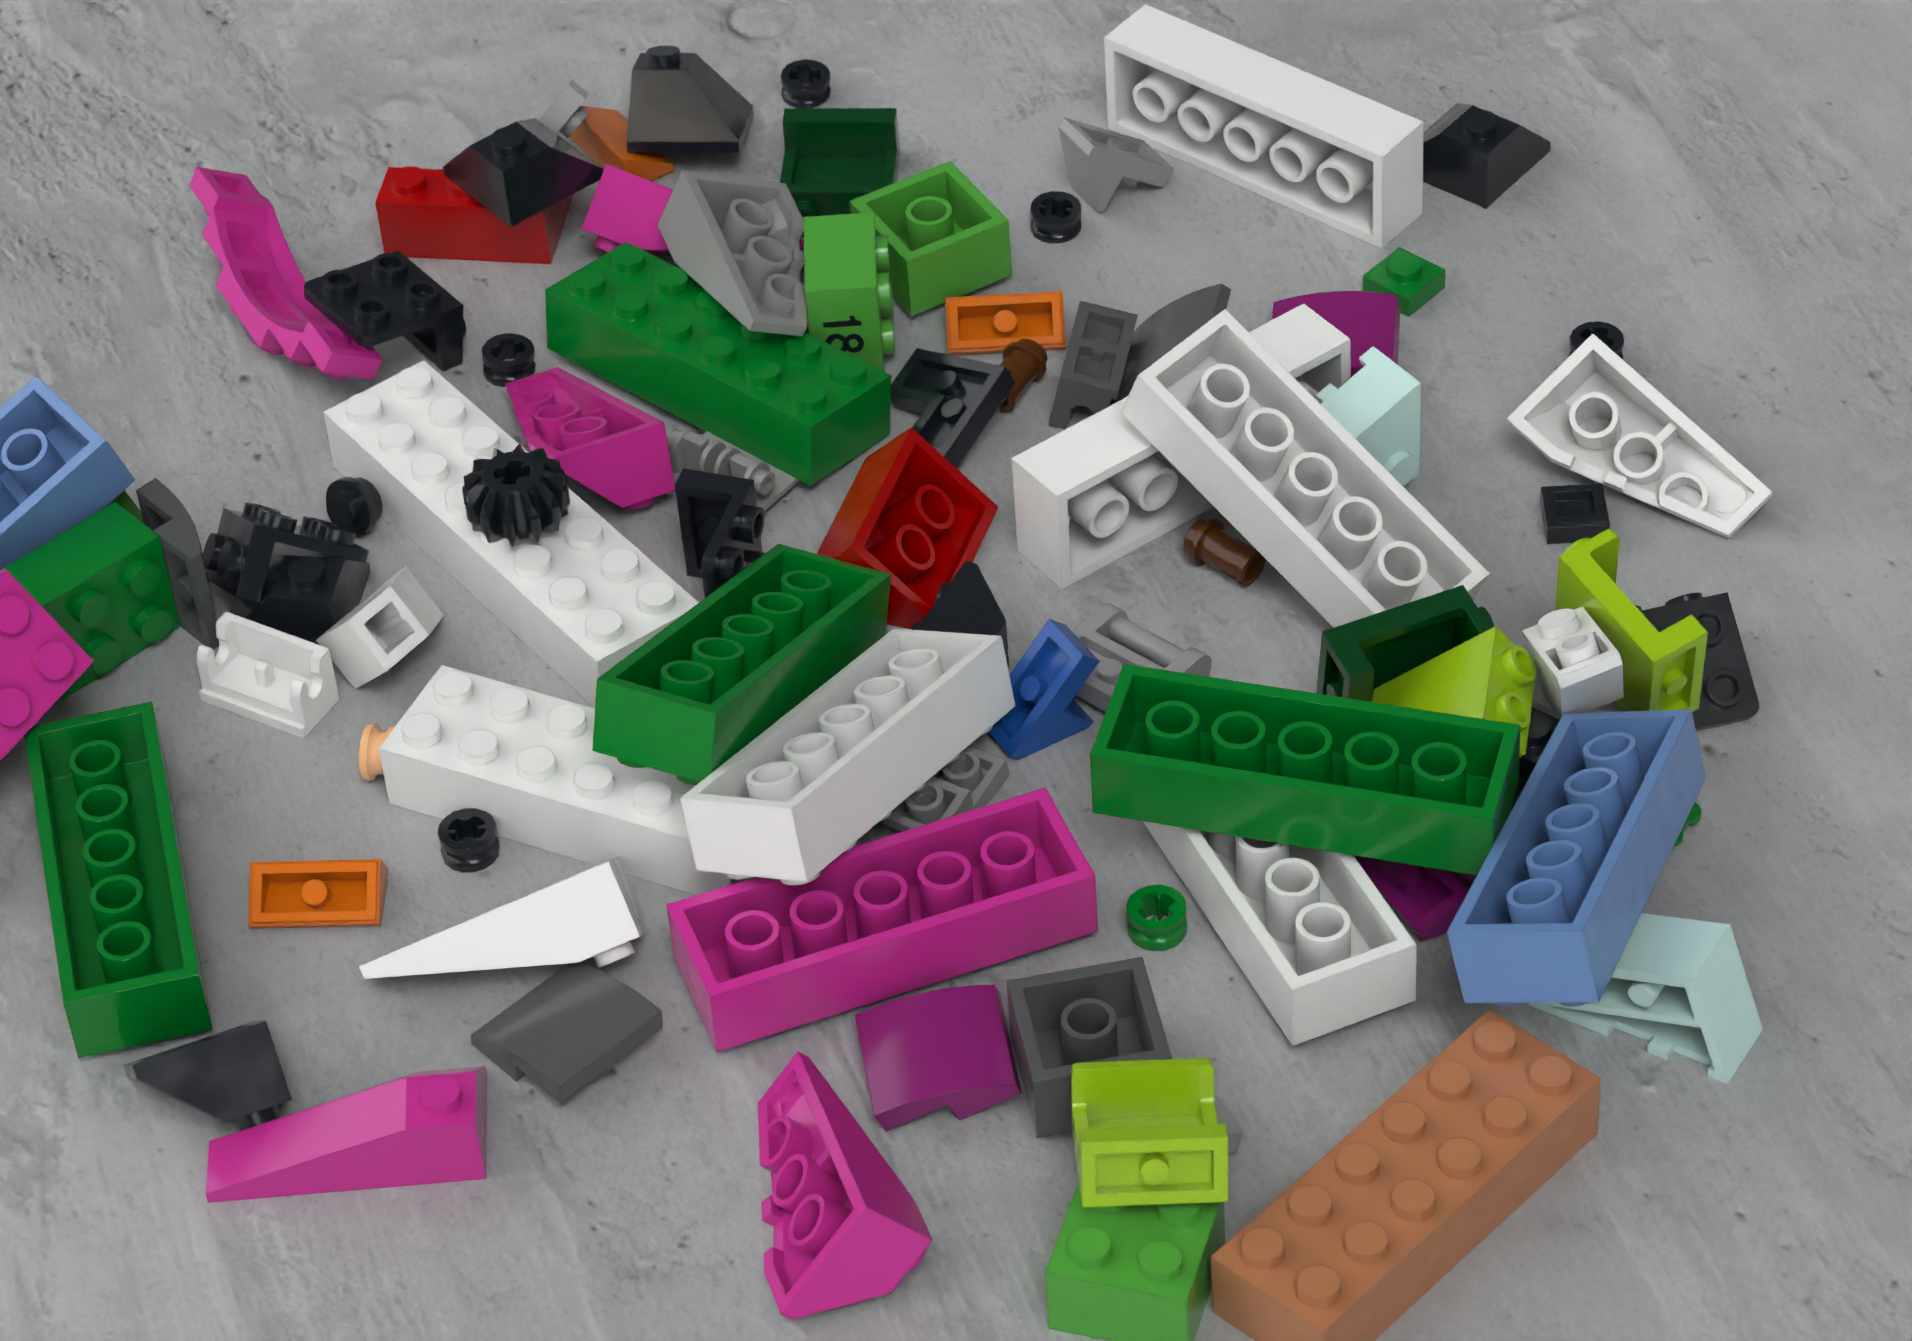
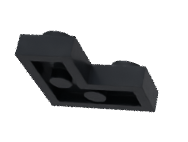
[891,348,1016,468]

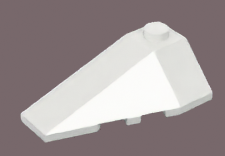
[1506,334,1773,539]
[359,857,644,979]

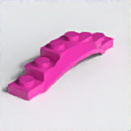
[189,167,382,380]

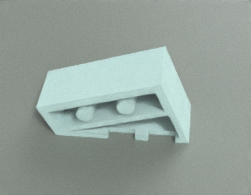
[1316,346,1421,486]
[1528,913,1763,1084]

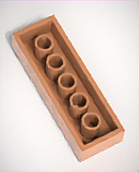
[1211,1009,1601,1341]

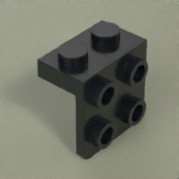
[304,250,466,371]
[674,468,765,598]
[203,502,369,602]
[1636,592,1759,731]

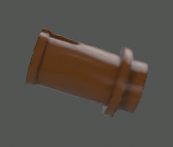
[999,339,1047,413]
[1183,519,1266,587]

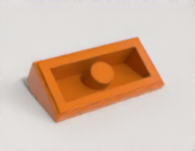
[570,106,674,181]
[945,291,1066,356]
[248,859,388,929]

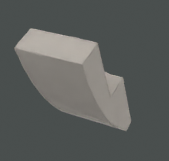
[882,745,1009,832]

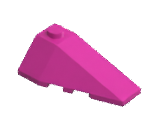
[581,164,804,255]
[505,367,675,510]
[758,1051,933,1319]
[206,1066,487,1203]

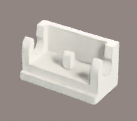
[197,612,340,739]

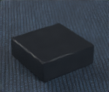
[1540,483,1610,544]

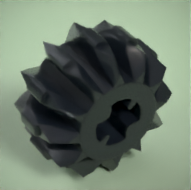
[462,444,570,548]

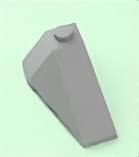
[658,170,807,337]

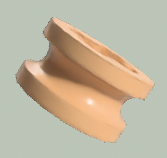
[359,723,396,781]

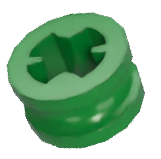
[1126,885,1187,951]

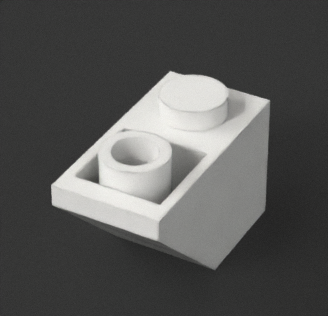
[316,566,444,689]
[1522,606,1624,719]

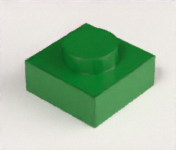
[1363,247,1445,317]

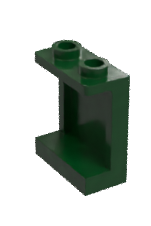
[780,108,900,237]
[1316,585,1494,702]

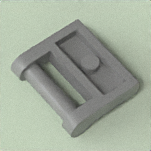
[1072,603,1212,712]

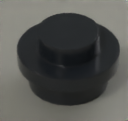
[326,477,383,537]

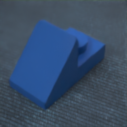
[988,619,1100,760]

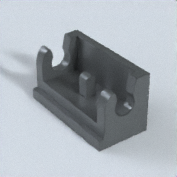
[1049,301,1138,429]

